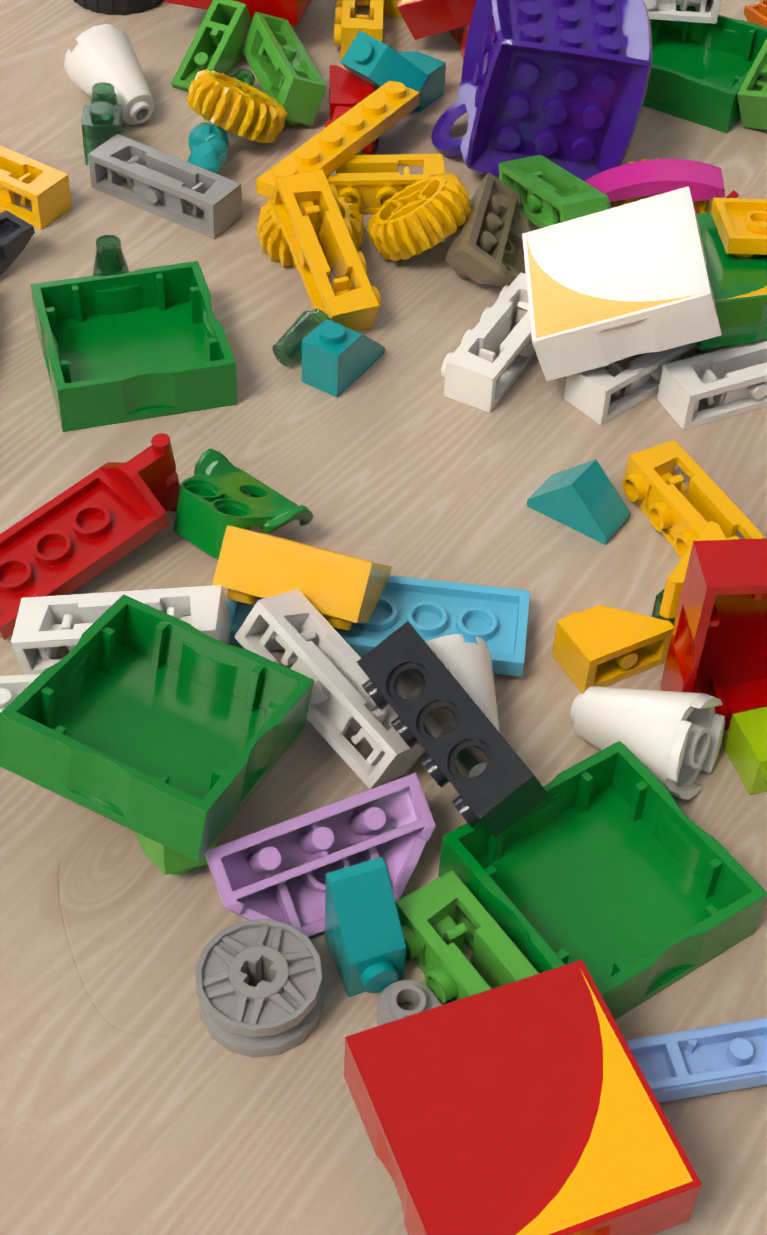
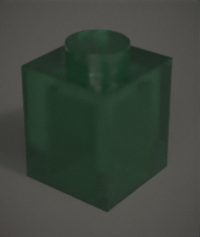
[81,102,124,165]

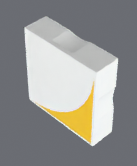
[522,186,722,381]

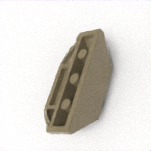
[445,172,533,287]

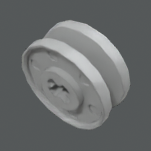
[195,919,323,1058]

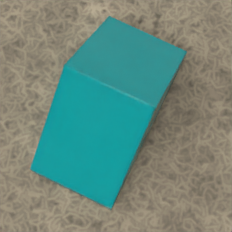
[527,459,630,545]

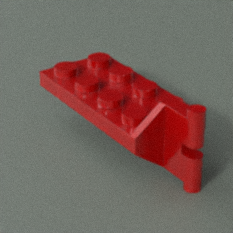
[0,433,180,640]

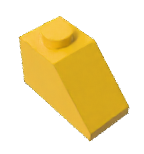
[552,605,674,694]

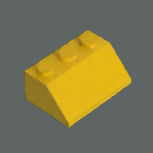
[212,525,392,631]

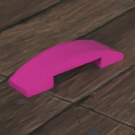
[585,159,725,202]

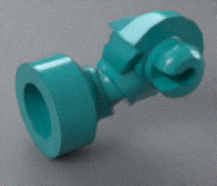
[187,122,229,174]

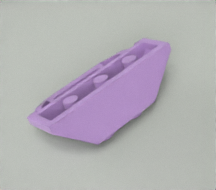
[204,772,436,937]

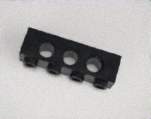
[357,621,549,838]

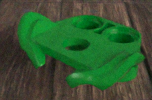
[173,449,313,559]

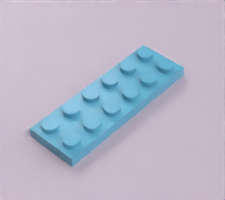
[227,576,530,677]

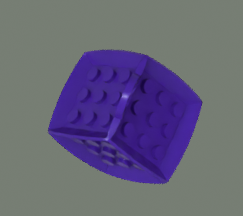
[431,0,652,181]

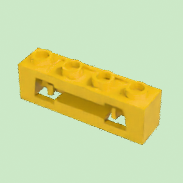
[334,0,384,60]
[0,146,72,230]
[326,154,446,214]
[271,169,381,332]
[622,440,766,559]

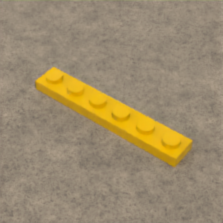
[256,81,420,199]

